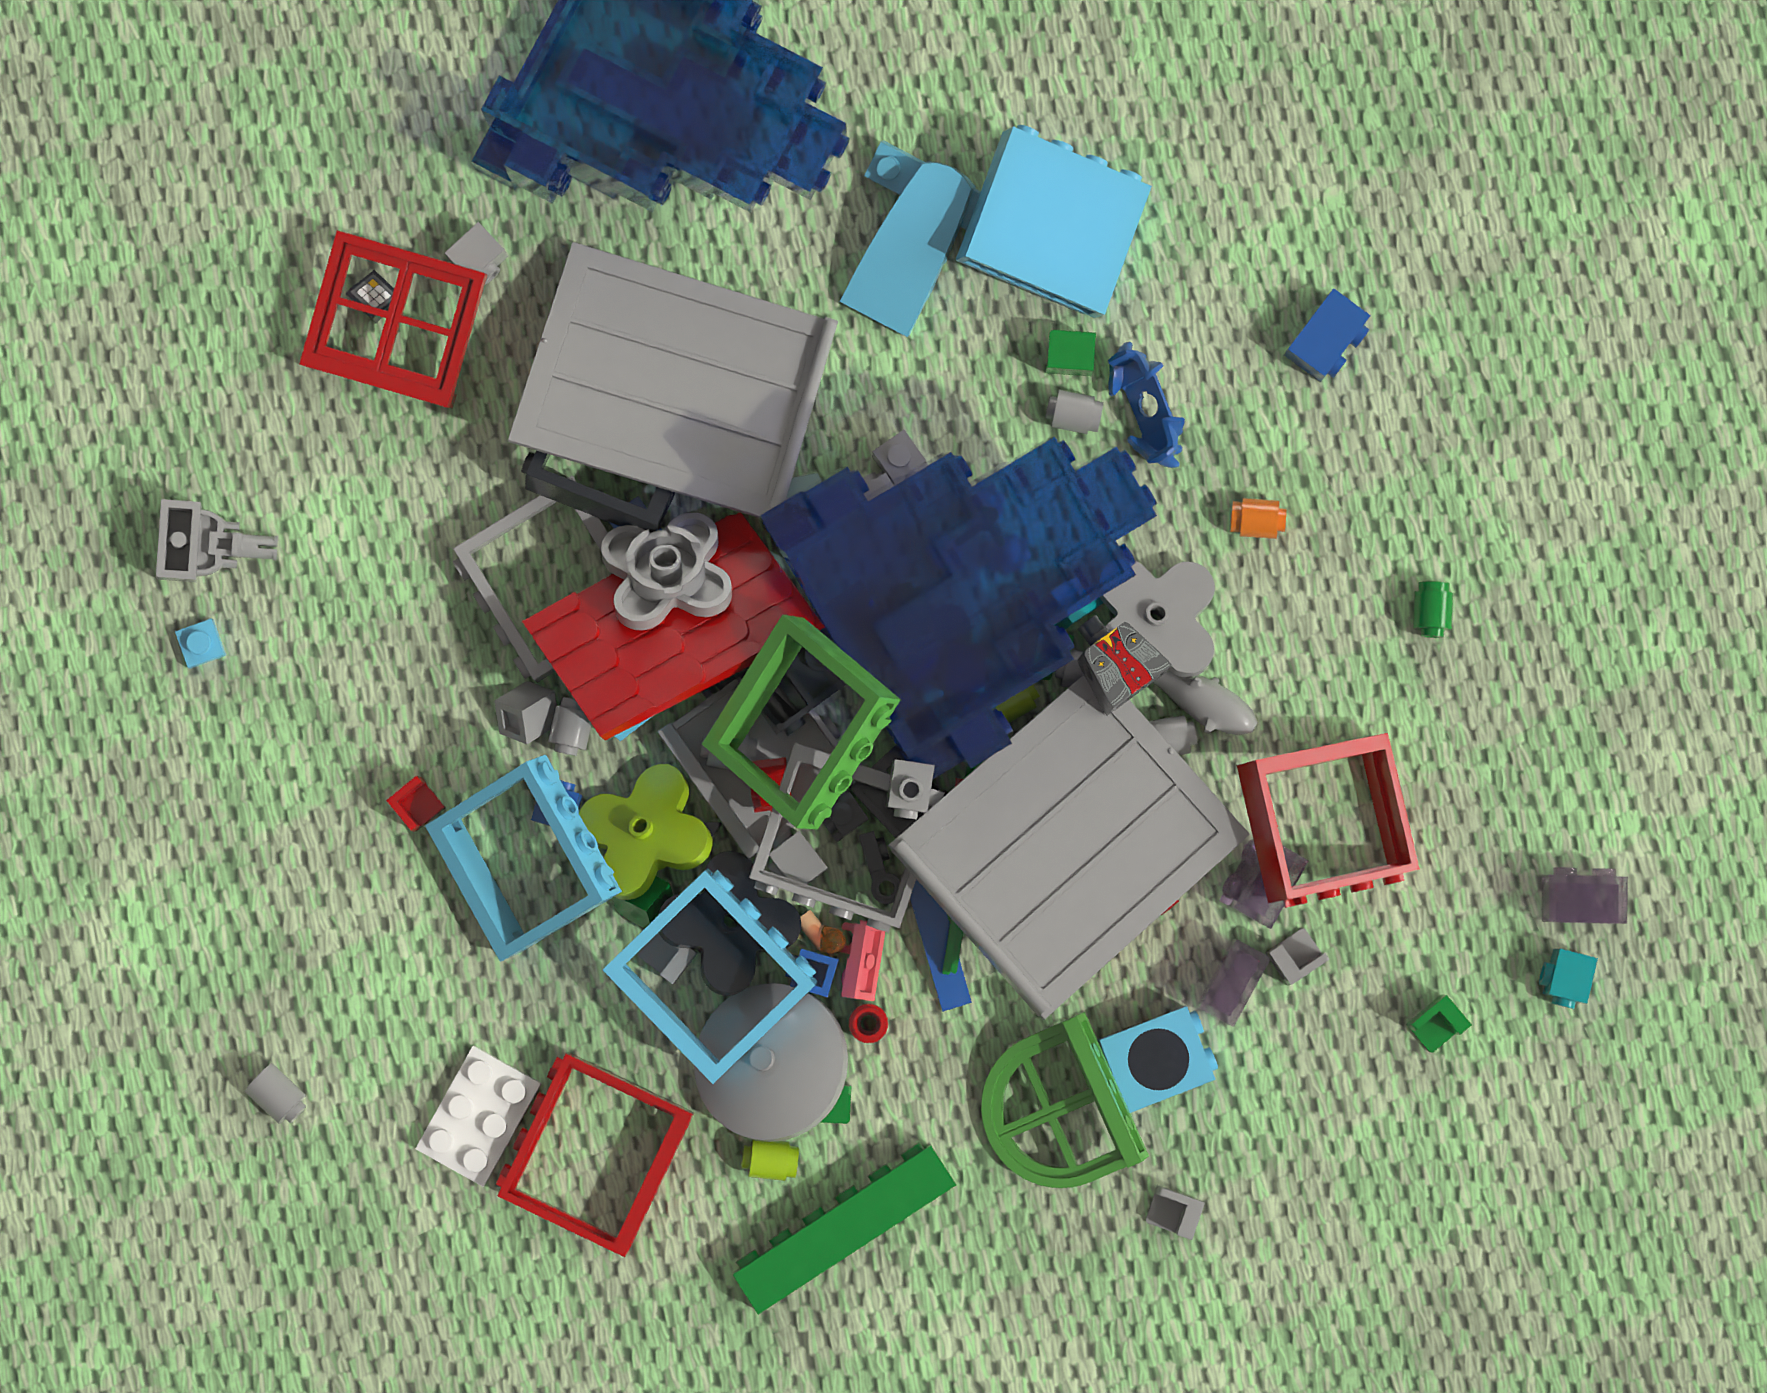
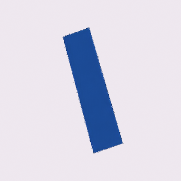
[910,879,972,1012]

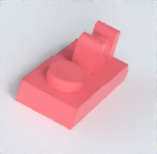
[838,920,885,1001]

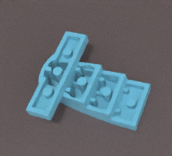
[840,140,981,337]

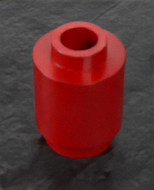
[849,1003,888,1043]

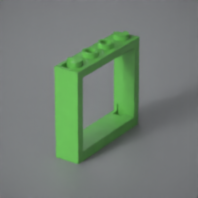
[702,615,901,830]

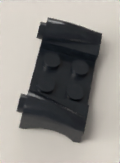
[734,579,905,736]

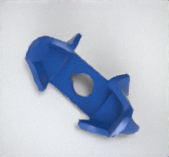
[1108,342,1185,468]

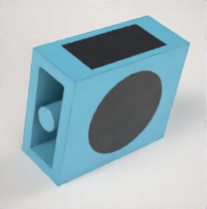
[1097,1006,1218,1113]

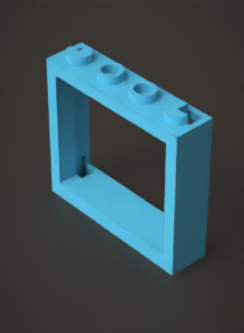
[425,755,622,962]
[603,868,817,1084]

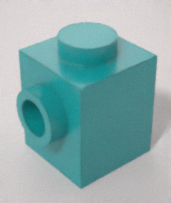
[1539,949,1598,1009]

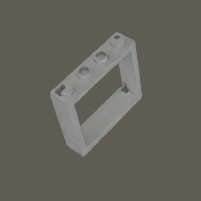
[453,476,608,683]
[749,743,945,933]

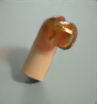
[800,910,846,954]

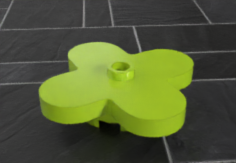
[579,764,712,900]

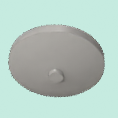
[694,983,848,1142]

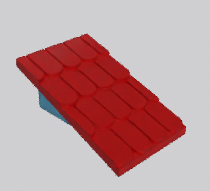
[522,512,825,741]

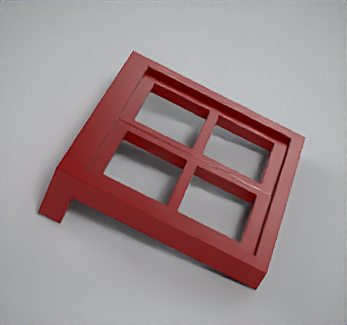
[299,230,487,409]

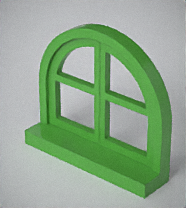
[981,1012,1149,1188]

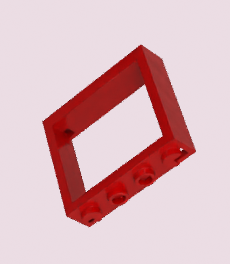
[1236,733,1420,908]
[496,1052,694,1257]

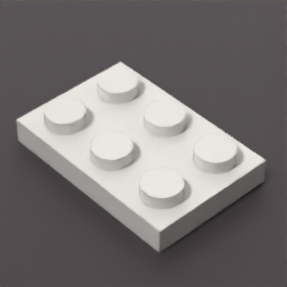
[415,1046,542,1187]

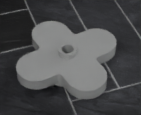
[601,513,732,630]
[1097,558,1215,678]

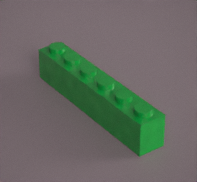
[733,1142,956,1315]

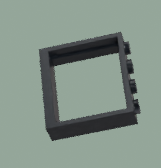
[521,450,676,533]

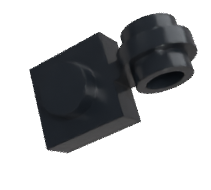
[859,831,900,904]

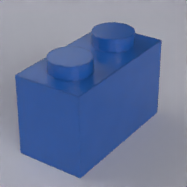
[1284,288,1371,382]

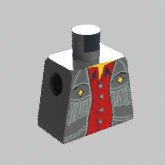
[1077,615,1172,716]

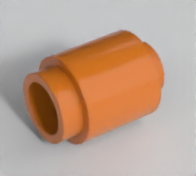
[1230,498,1287,539]

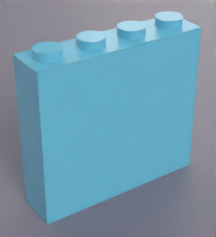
[956,125,1152,318]

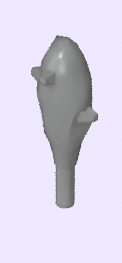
[1153,670,1258,735]

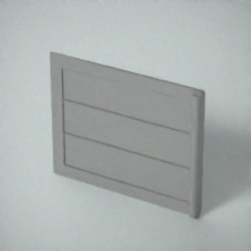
[508,242,838,524]
[888,675,1250,1020]

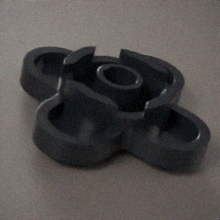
[657,851,801,996]

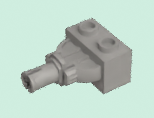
[156,499,278,582]

